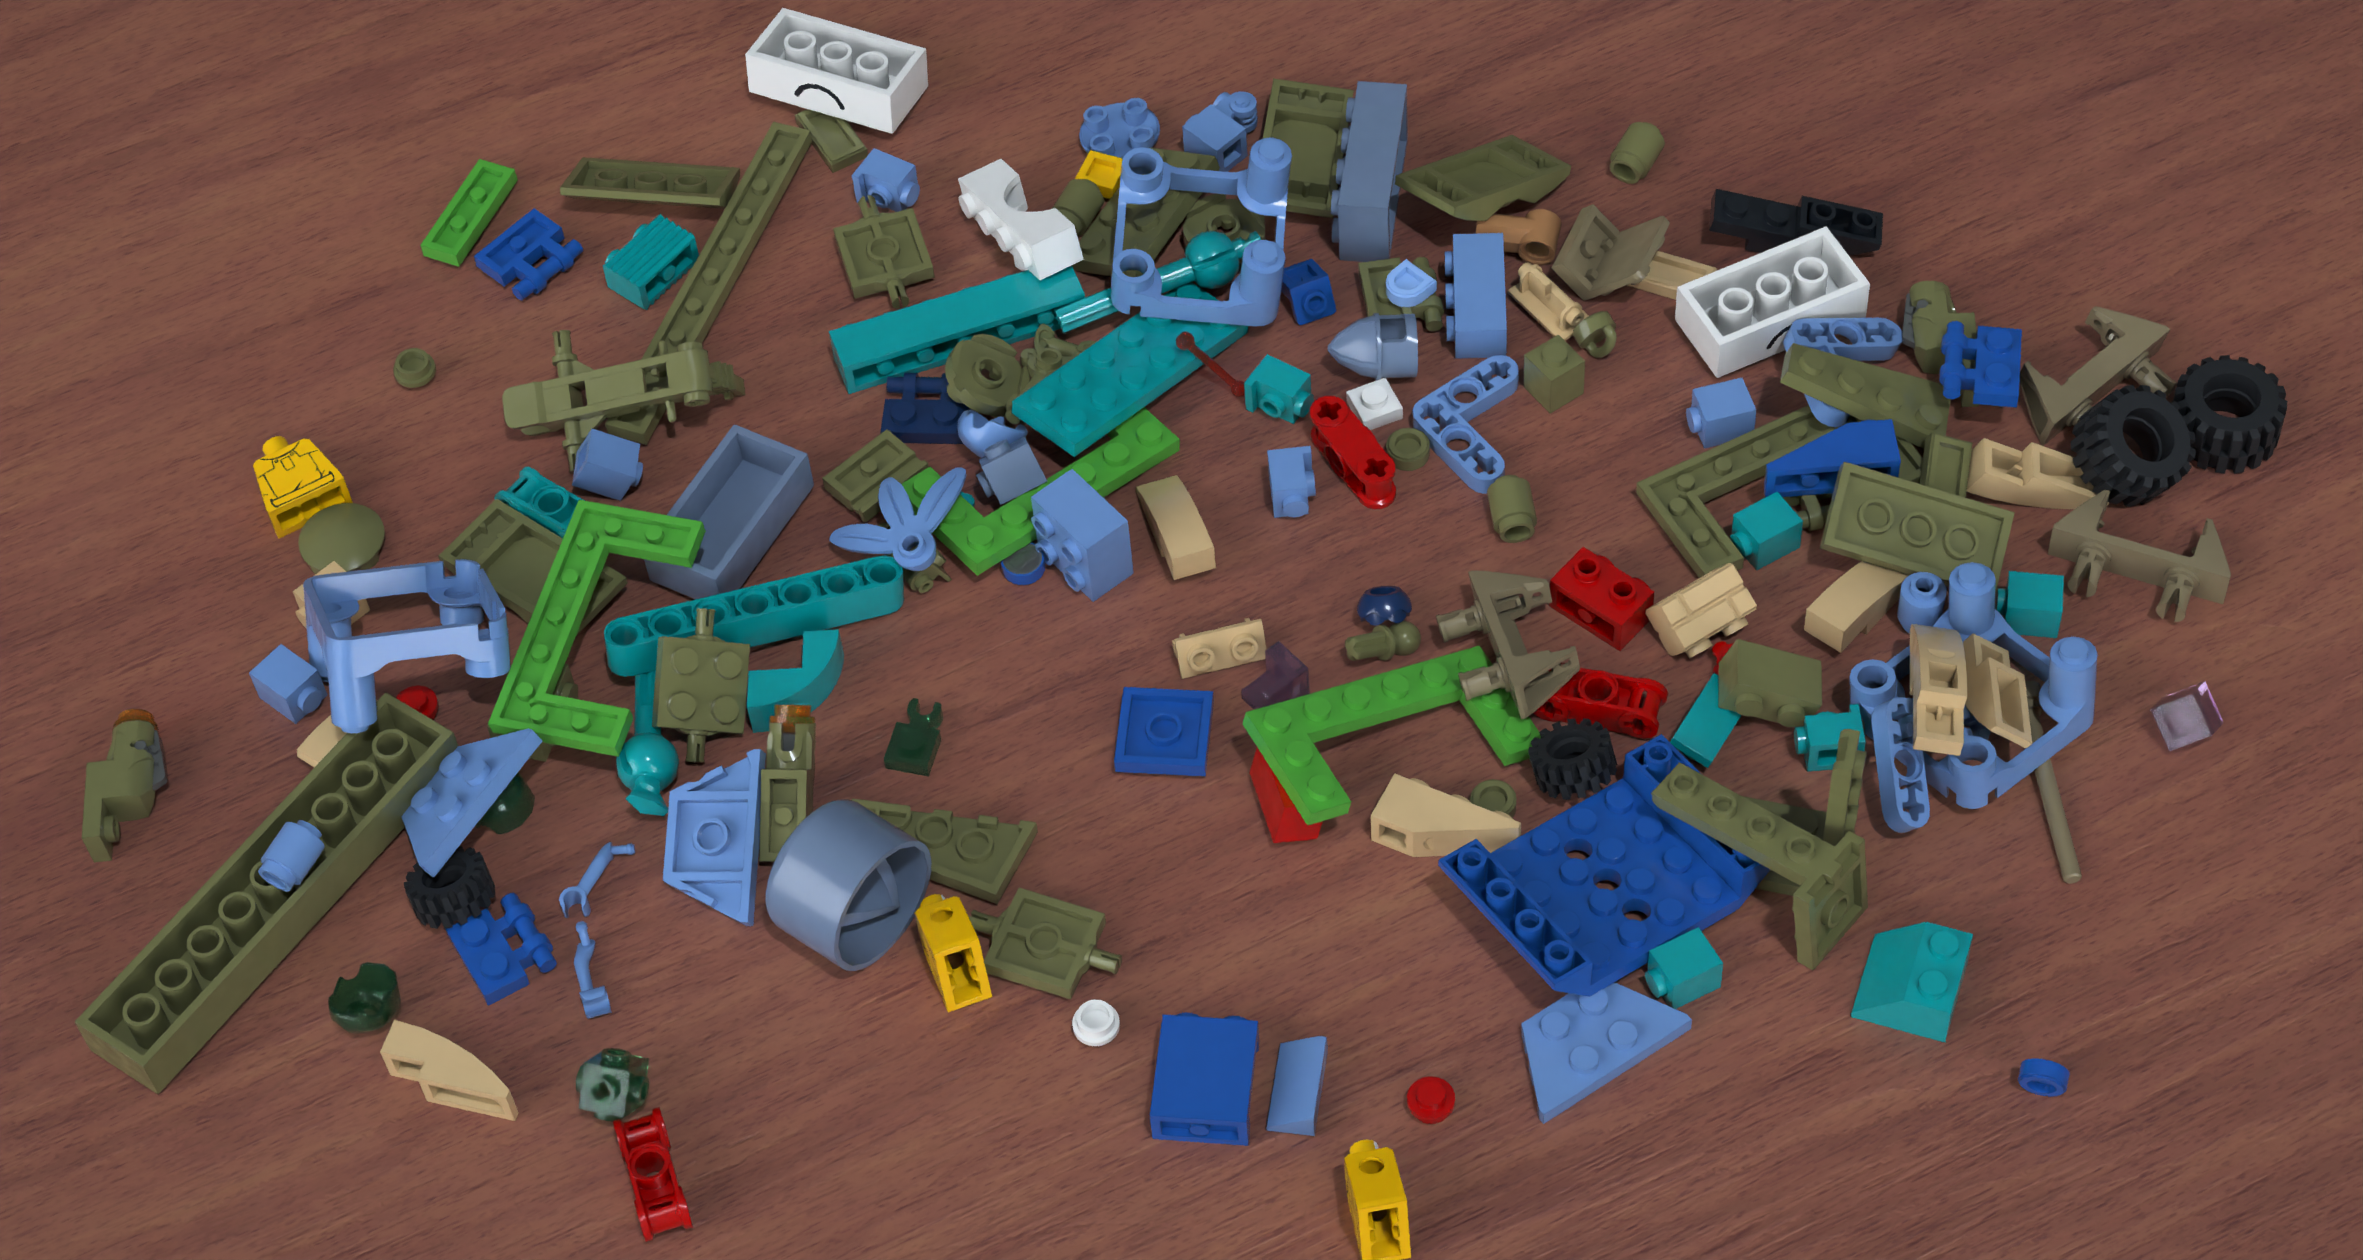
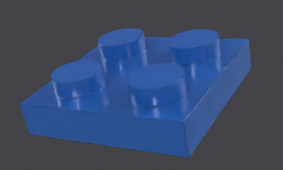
[1114,687,1214,777]

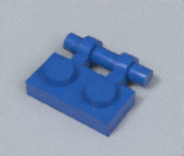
[474,208,583,301]
[1939,321,2022,408]
[446,893,557,1006]

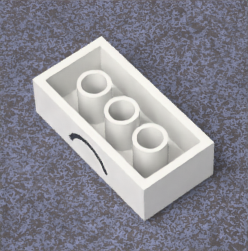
[745,8,928,134]
[1675,226,1870,378]

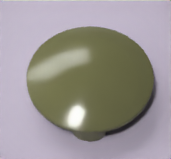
[298,503,385,574]

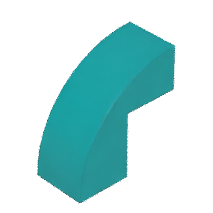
[747,629,844,733]

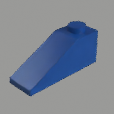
[1764,419,1901,497]

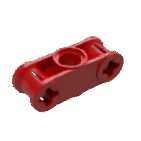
[1310,396,1396,509]
[1533,663,1668,739]
[613,1107,693,1242]

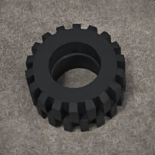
[2173,355,2288,474]
[2071,385,2196,507]

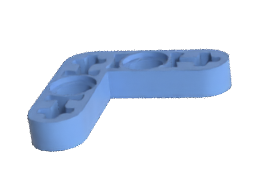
[1783,317,1902,427]
[1412,355,1519,494]
[1871,697,1991,833]

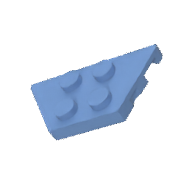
[401,728,543,877]
[663,749,766,926]
[1521,982,1692,1124]

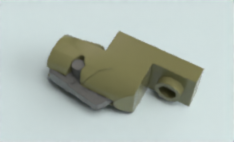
[1902,281,1979,407]

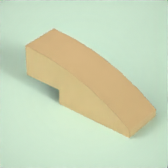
[1967,438,2109,509]
[1136,475,1216,580]
[1804,561,1909,653]
[1963,633,2032,748]
[380,1020,518,1121]

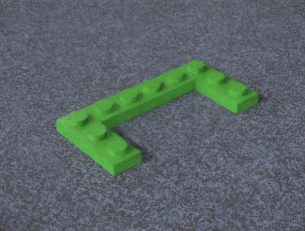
[902,407,1180,576]
[488,500,706,757]
[1243,646,1541,826]

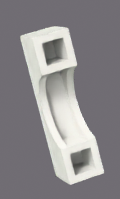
[958,159,1084,280]

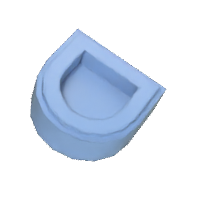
[1385,259,1437,307]

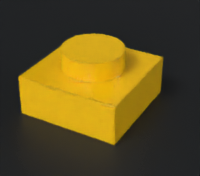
[1075,150,1123,199]

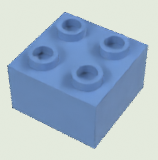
[1031,469,1134,602]

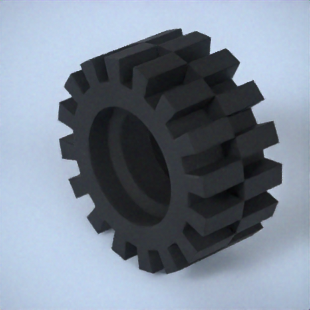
[1528,718,1617,800]
[404,846,496,929]

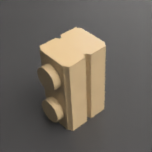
[1645,562,1757,658]

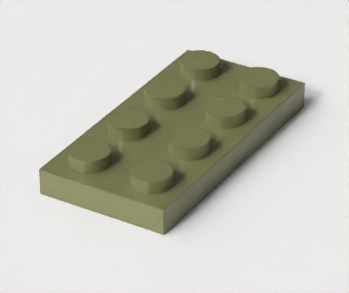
[1072,147,1220,277]
[1819,462,2015,594]

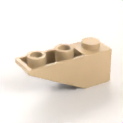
[1371,773,1521,857]

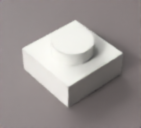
[1346,378,1403,430]

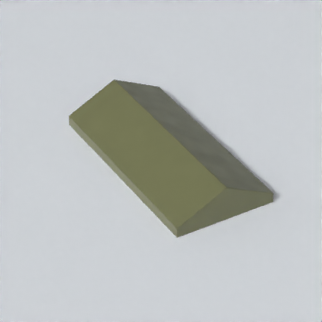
[560,157,740,209]

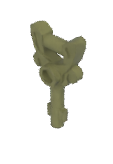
[1005,324,1097,424]

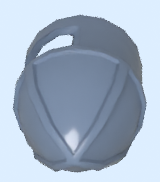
[1328,313,1418,381]

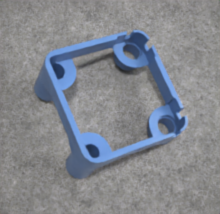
[1111,138,1292,327]
[303,559,510,733]
[1849,562,2098,809]

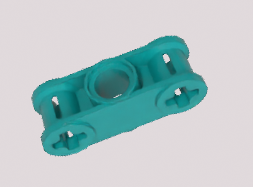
[494,466,585,538]

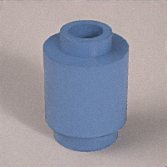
[1897,572,1947,634]
[258,820,325,892]

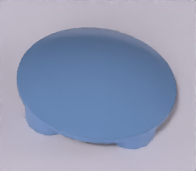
[1079,98,1160,159]

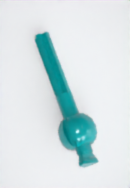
[1054,230,1261,333]
[616,670,679,816]

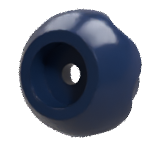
[1357,586,1412,626]

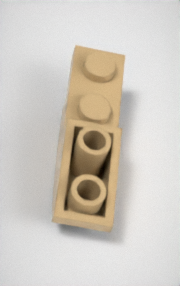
[1909,624,1967,756]

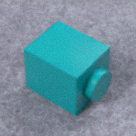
[1730,492,1803,571]
[1995,571,2064,638]
[1645,927,1723,1009]

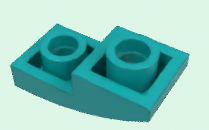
[1670,673,1741,768]

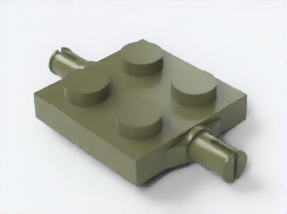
[833,195,935,309]
[652,608,750,763]
[969,888,1122,1000]

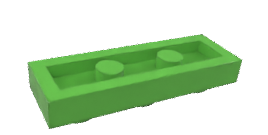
[420,159,518,267]

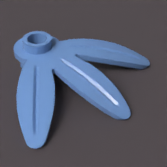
[829,467,966,571]

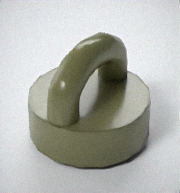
[1572,311,1617,358]

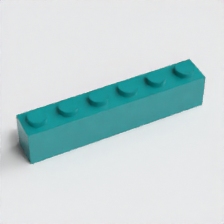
[829,265,1085,394]

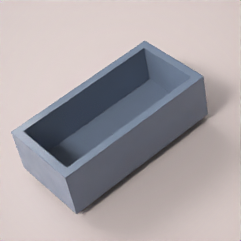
[1331,81,1408,262]
[644,424,814,599]

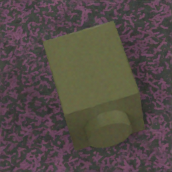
[1524,335,1585,414]

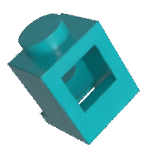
[1244,354,1314,424]
[1794,704,1866,772]

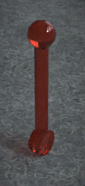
[1176,332,1245,397]

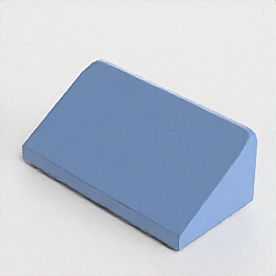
[1266,1036,1328,1136]

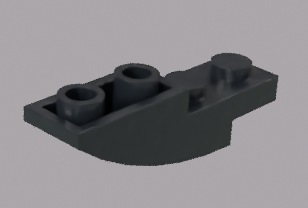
[1709,189,1883,255]

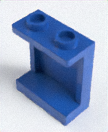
[1150,1012,1260,1146]

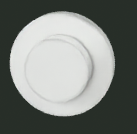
[1072,1000,1120,1046]

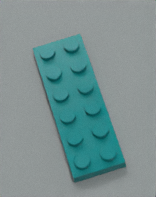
[1012,282,1249,457]

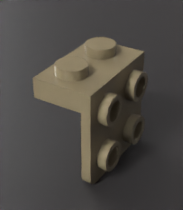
[1551,204,1670,301]

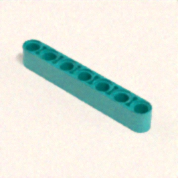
[604,556,904,677]

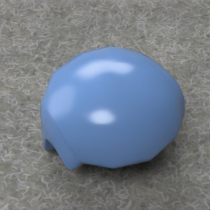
[957,409,1028,458]

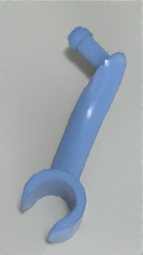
[559,842,635,918]
[574,921,612,1019]

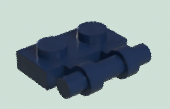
[881,372,971,444]

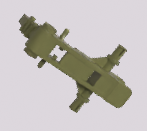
[502,330,746,474]

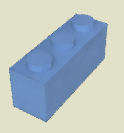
[1445,233,1507,358]

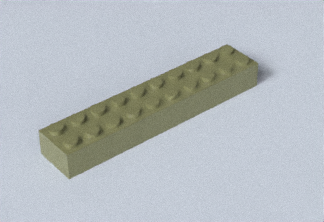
[75,692,458,1095]

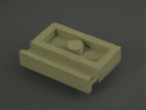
[822,429,929,523]

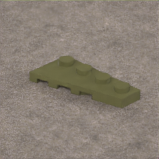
[1780,343,1951,449]

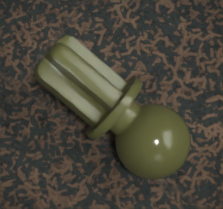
[1345,621,1421,661]

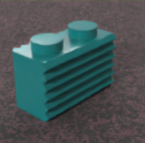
[603,214,699,310]

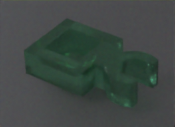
[884,698,943,777]

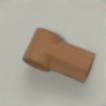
[1476,209,1562,265]

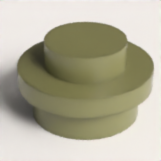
[393,348,436,388]

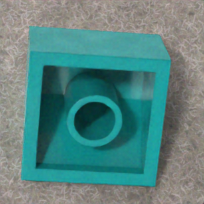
[1851,922,1973,1042]

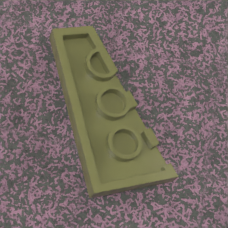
[852,798,1038,904]

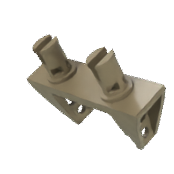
[2020,306,2177,446]
[2047,490,2231,622]
[1436,571,1580,720]

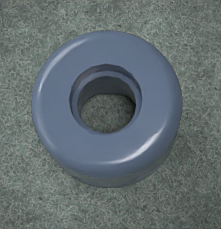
[765,799,932,971]

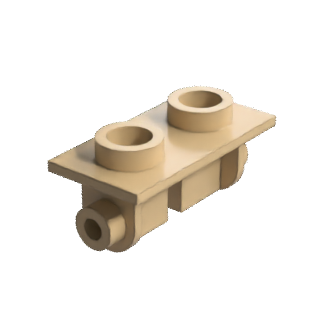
[1507,262,1589,341]
[1172,618,1268,679]

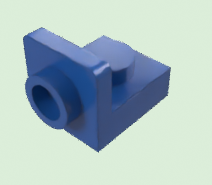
[1281,258,1336,325]

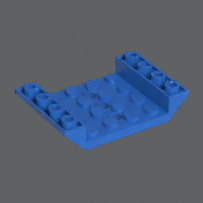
[1438,734,1771,997]

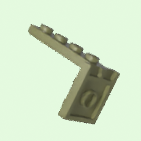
[1743,729,1867,896]
[1651,762,1868,970]

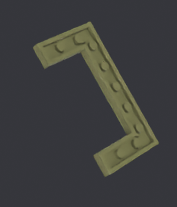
[1636,405,1923,578]

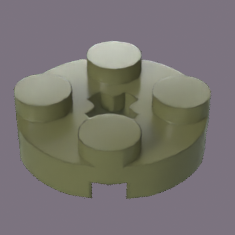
[1183,194,1265,264]
[945,334,1030,418]

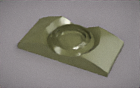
[1263,78,1354,218]
[1395,135,1571,221]
[438,498,628,634]

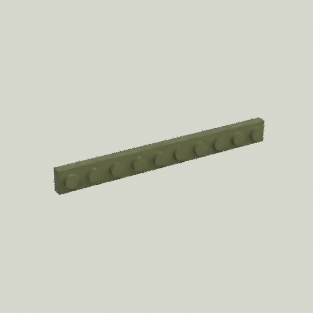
[605,122,812,445]

